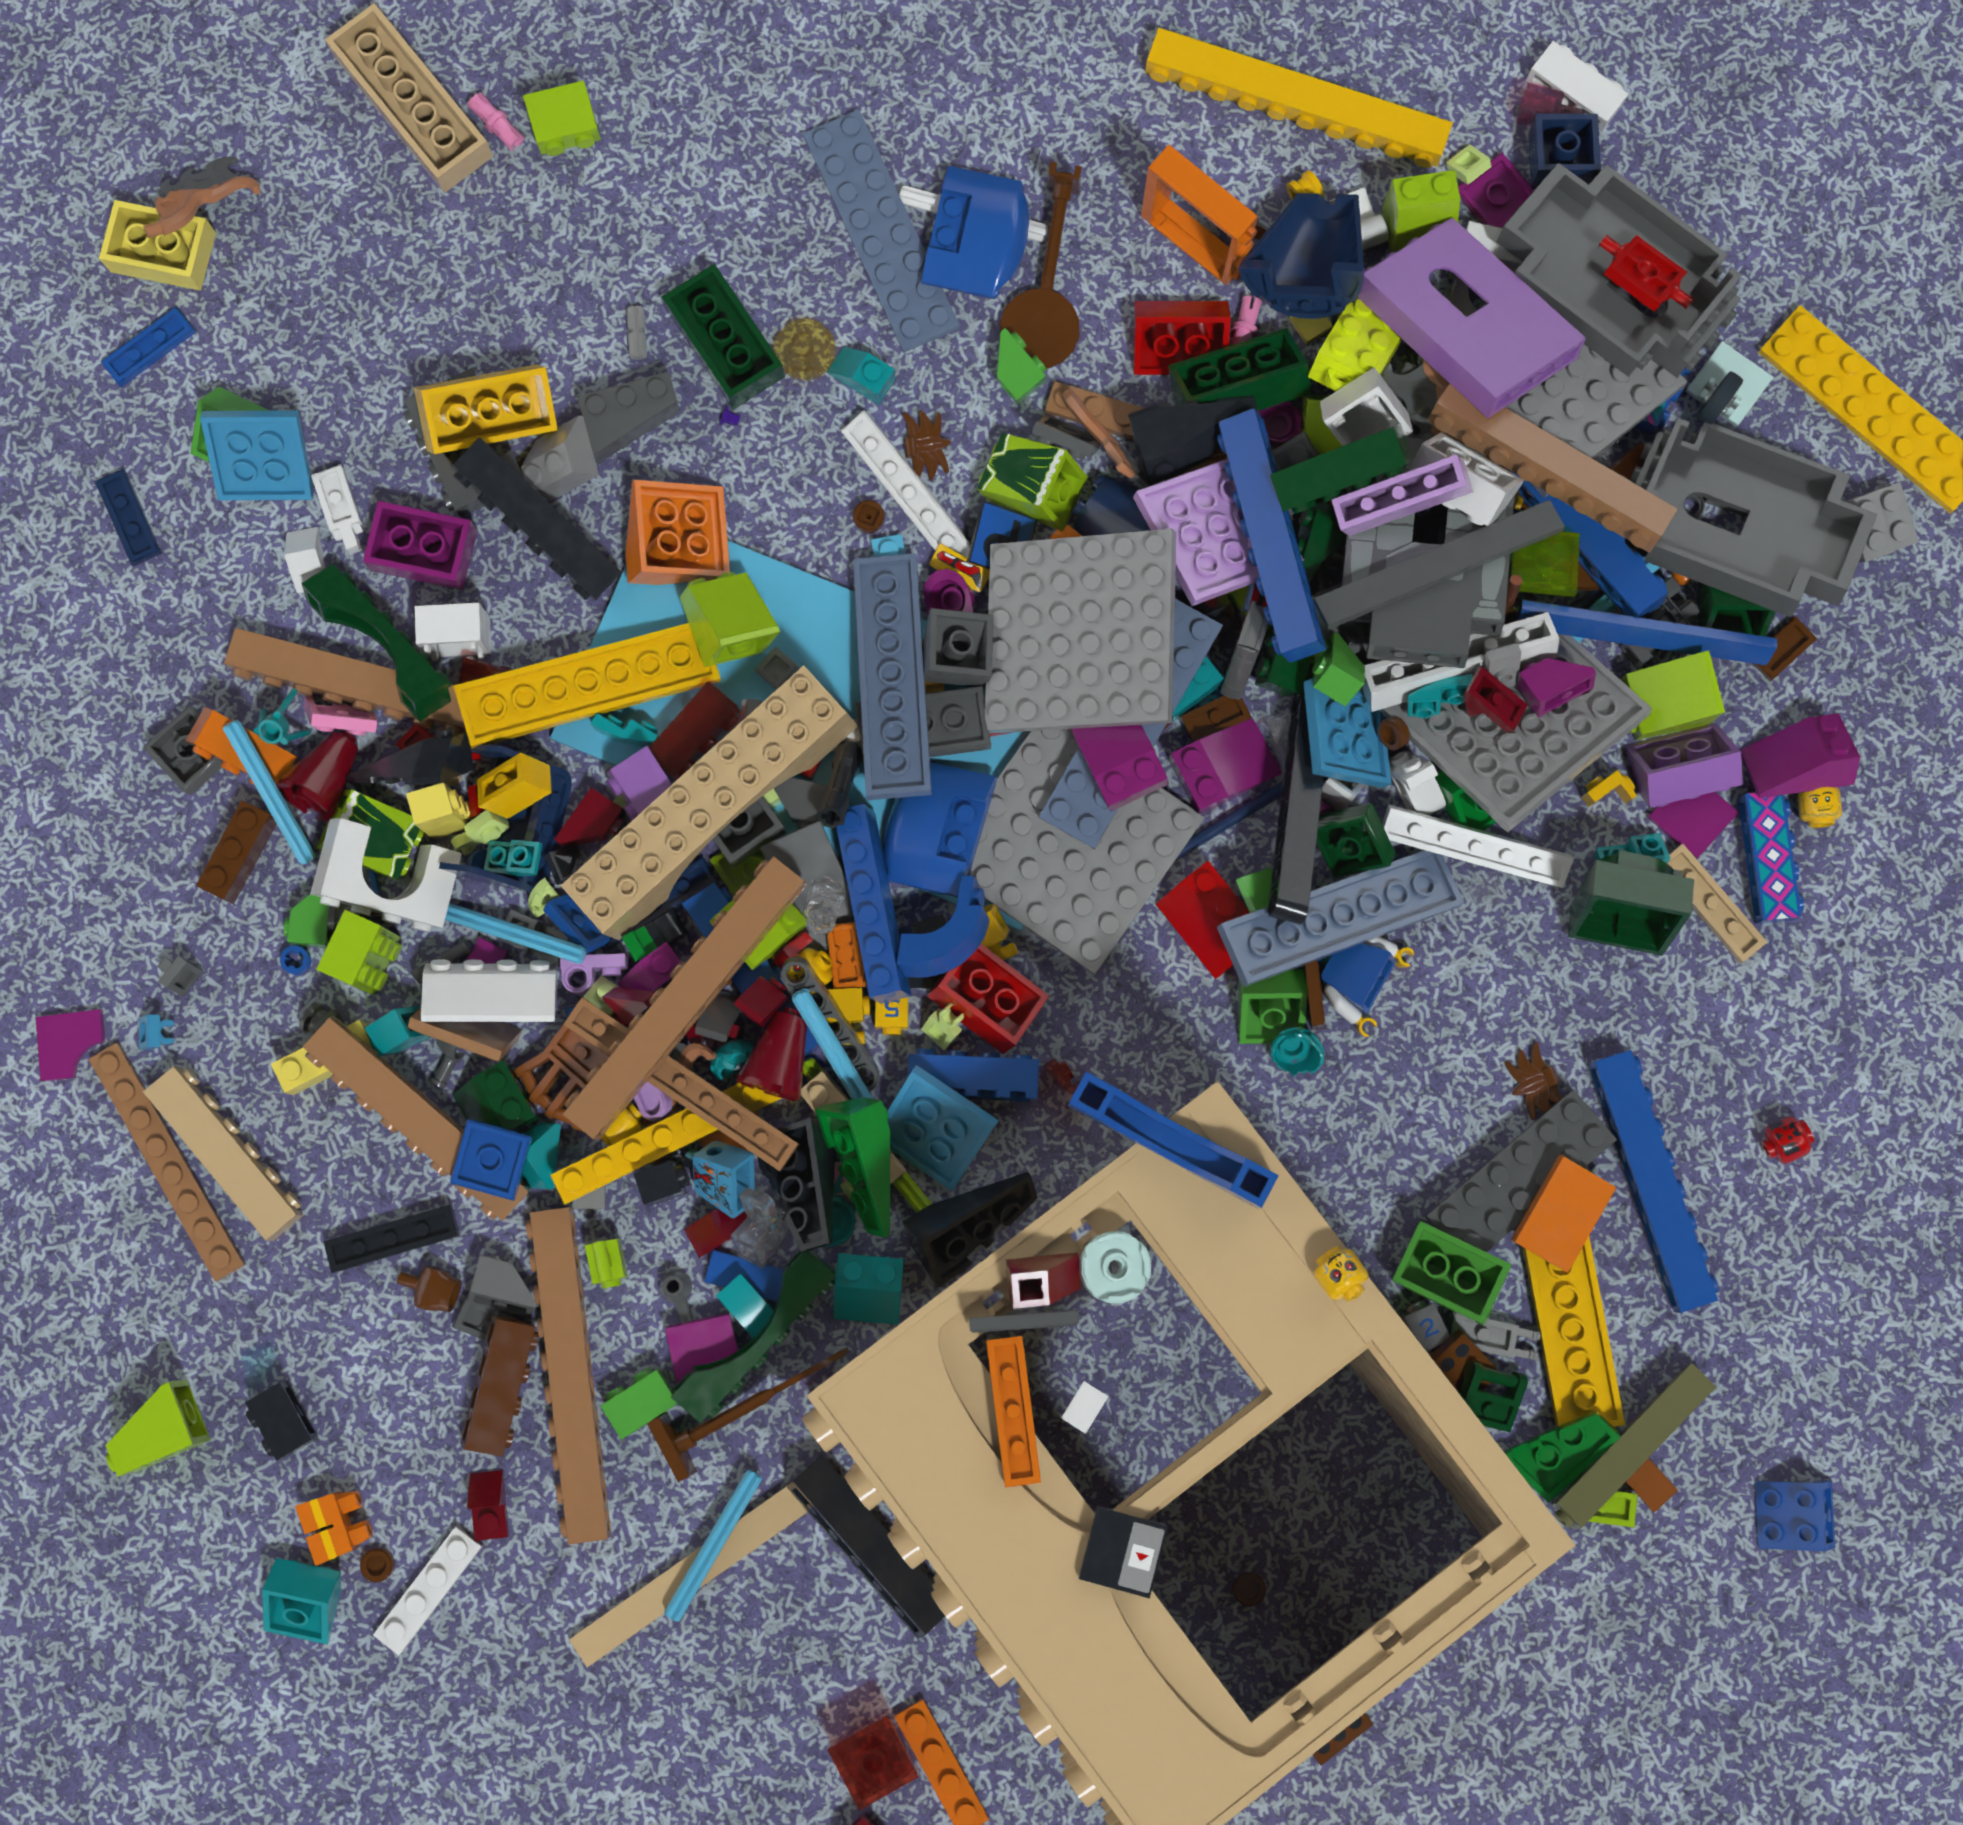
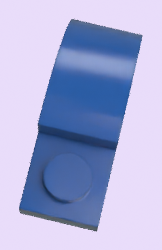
[897,876,990,978]

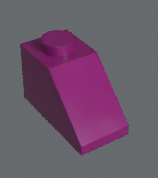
[1517,658,1596,718]
[618,942,681,991]

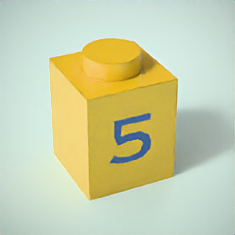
[875,997,909,1036]

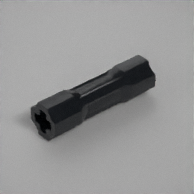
[816,740,863,828]

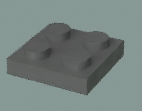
[1032,414,1101,459]

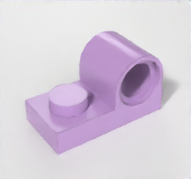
[560,953,629,996]

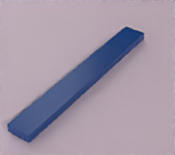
[1514,600,1777,665]

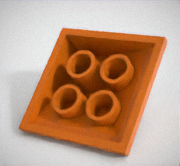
[626,480,730,585]

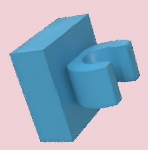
[139,1015,174,1050]

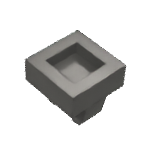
[157,955,204,997]

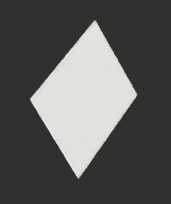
[1061,1381,1109,1434]

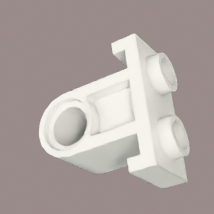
[1389,751,1446,816]

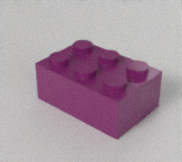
[363,501,478,590]

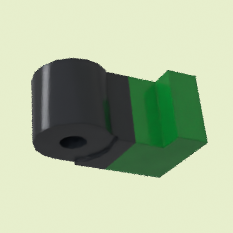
[621,910,688,963]

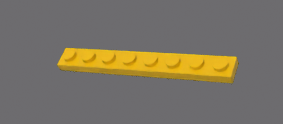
[550,1083,782,1205]

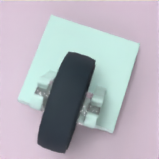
[1685,341,1774,427]

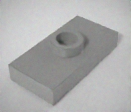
[1485,643,1521,688]

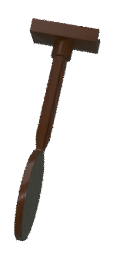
[1000,161,1082,369]
[647,1347,850,1483]

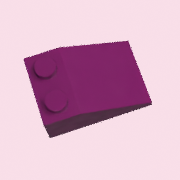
[1740,713,1860,798]
[1168,718,1282,815]
[1071,725,1169,812]

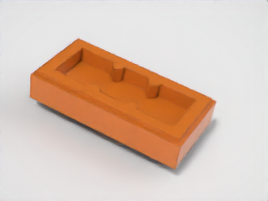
[826,922,867,989]

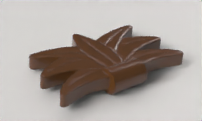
[903,410,951,481]
[1505,1042,1562,1120]

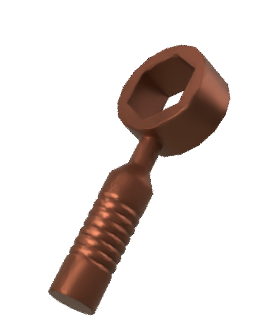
[1504,575,1522,625]

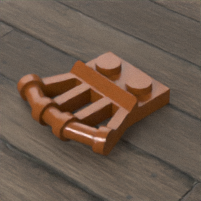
[513,1025,610,1132]

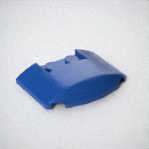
[921,166,1029,299]
[883,762,997,897]

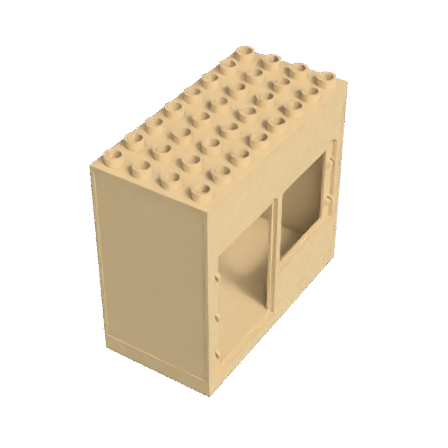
[801,1081,1576,1825]

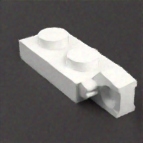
[311,465,363,555]

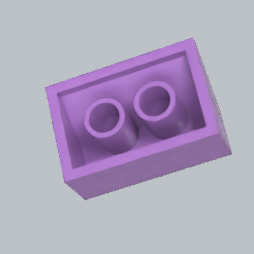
[1625,723,1743,808]
[606,746,672,821]

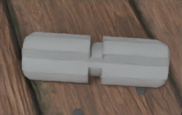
[627,306,647,360]

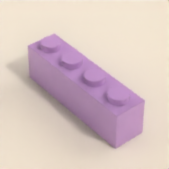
[1332,454,1473,536]

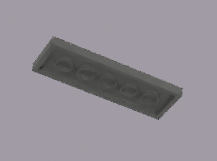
[1424,1090,1617,1252]

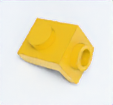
[1581,770,1637,807]

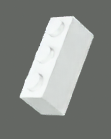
[1526,41,1628,134]

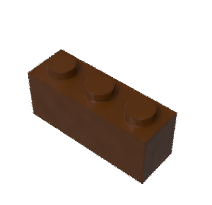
[196,800,277,905]

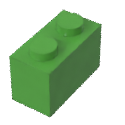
[601,1367,678,1440]

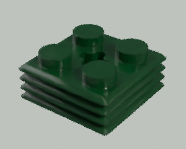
[1316,803,1396,878]

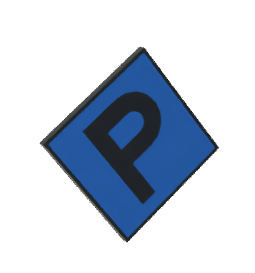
[966,501,1037,570]

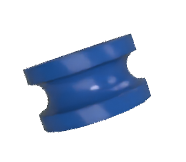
[280,945,312,975]

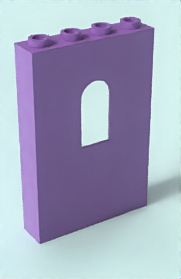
[1358,218,1586,418]

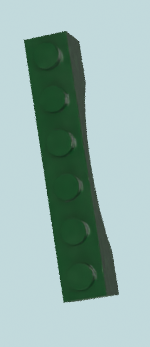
[1255,501,1346,697]
[301,564,451,722]
[671,1250,836,1423]

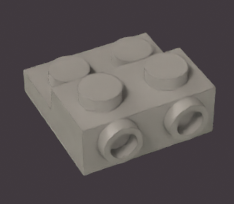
[1845,482,1919,563]

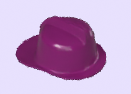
[923,569,975,615]

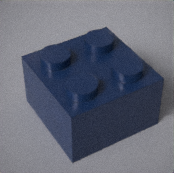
[1528,114,1601,189]

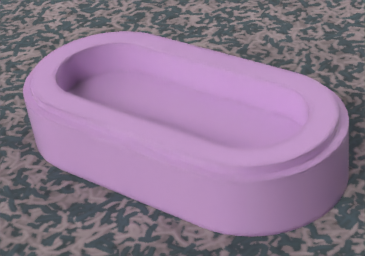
[634,1082,672,1122]

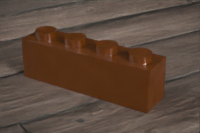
[460,1314,538,1457]

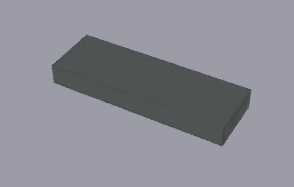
[969,1310,1079,1333]

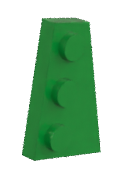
[1503,1410,1621,1503]

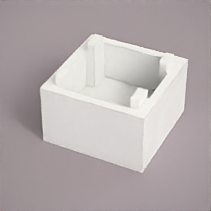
[1320,367,1413,446]
[415,603,491,663]

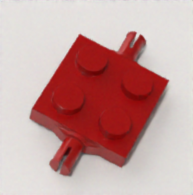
[1599,235,1694,312]

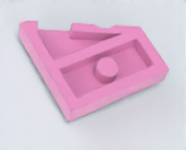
[304,695,377,735]

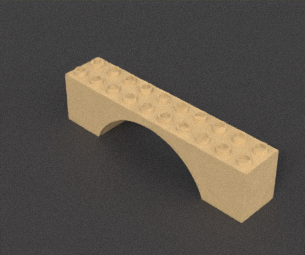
[560,665,858,941]

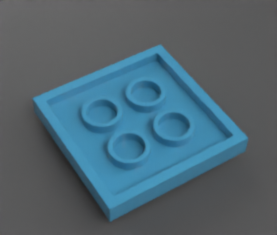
[200,410,314,500]
[1304,678,1391,788]
[887,1065,999,1191]

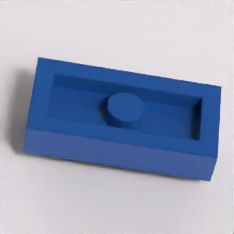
[543,894,611,954]

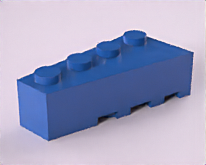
[907,1049,1040,1103]

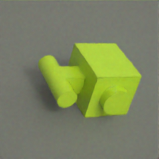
[585,1238,628,1289]

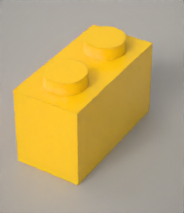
[477,752,552,819]

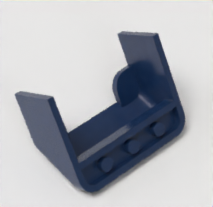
[439,745,572,892]

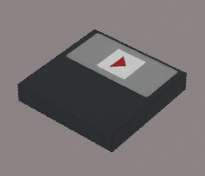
[1078,1506,1168,1599]

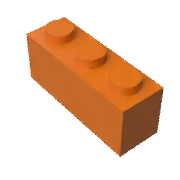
[185,707,297,789]

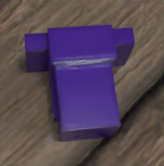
[719,406,740,426]

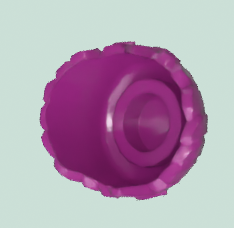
[1258,401,1303,448]

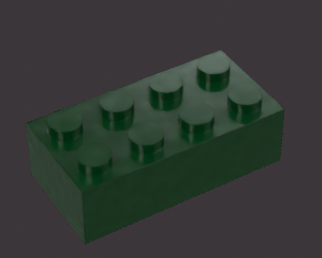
[661,263,785,410]
[1168,328,1311,411]
[1270,424,1414,514]

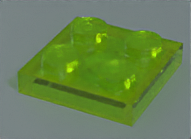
[1511,532,1580,597]

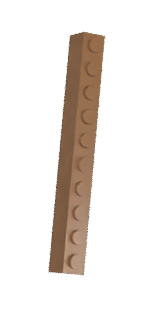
[563,856,807,1141]
[526,1207,612,1545]

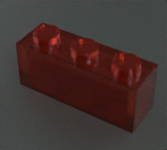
[649,681,740,781]

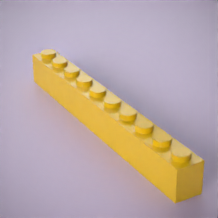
[1145,27,1453,168]

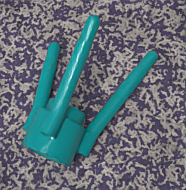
[254,688,311,745]

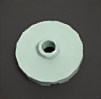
[1079,1231,1151,1304]

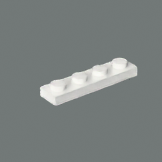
[373,1526,483,1655]

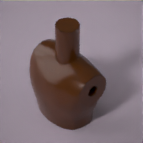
[397,1265,462,1313]

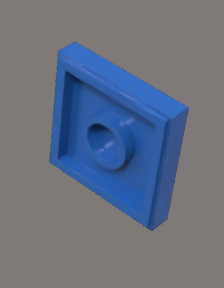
[450,1119,533,1201]

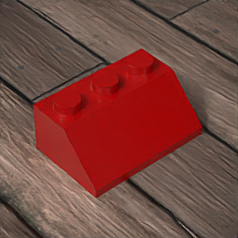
[1133,301,1231,375]
[1155,861,1250,980]
[927,944,1049,1054]

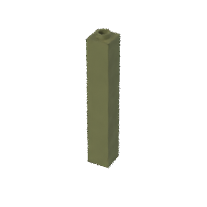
[1550,1363,1716,1530]

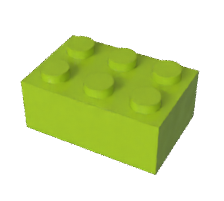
[316,910,402,995]

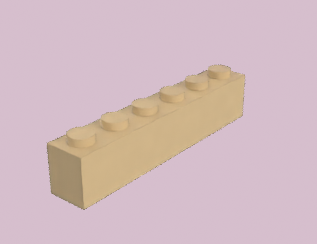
[143,1066,304,1241]

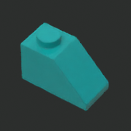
[827,347,896,405]
[365,1005,432,1057]

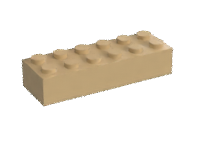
[325,3,494,193]

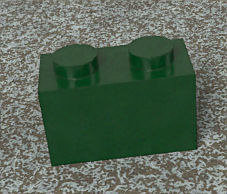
[453,1060,541,1132]

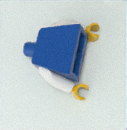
[1316,937,1414,1037]

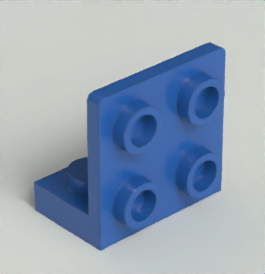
[1755,1480,1836,1551]

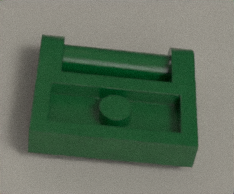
[1459,1360,1528,1432]

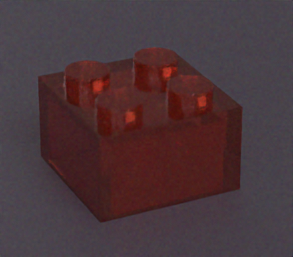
[827,1710,920,1811]

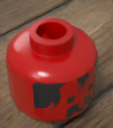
[1761,1116,1814,1164]

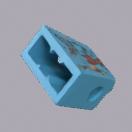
[683,1141,755,1219]

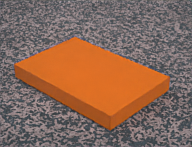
[1511,1154,1617,1273]

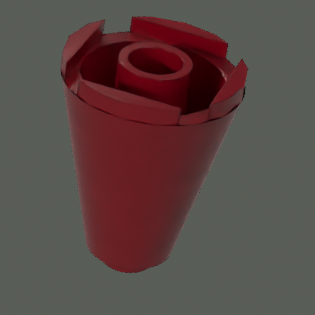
[276,731,359,822]
[736,1007,807,1101]

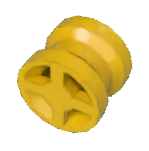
[1286,170,1324,200]

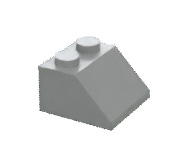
[521,415,599,499]

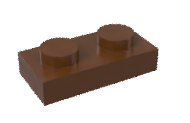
[1180,696,1252,743]

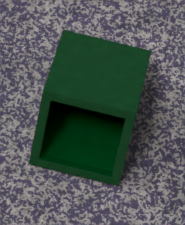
[1698,582,1776,636]

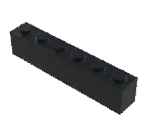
[452,437,622,601]
[787,1455,945,1639]

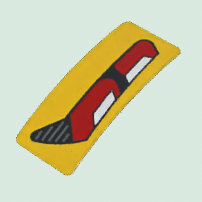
[929,543,990,593]

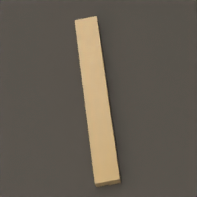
[569,1485,807,1668]

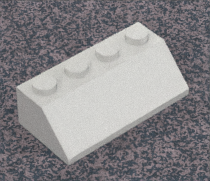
[421,959,557,1022]

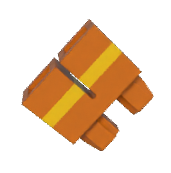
[295,1490,373,1566]

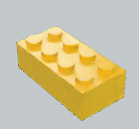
[413,364,558,454]

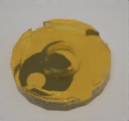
[774,318,836,381]

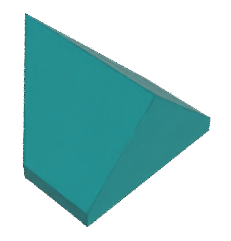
[521,1123,561,1190]

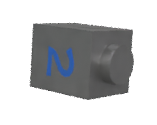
[1400,1300,1450,1351]

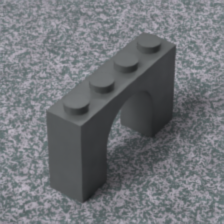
[403,368,524,518]

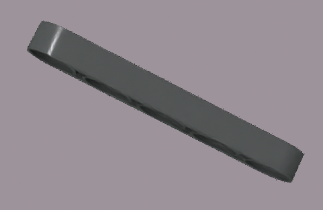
[781,956,879,1092]

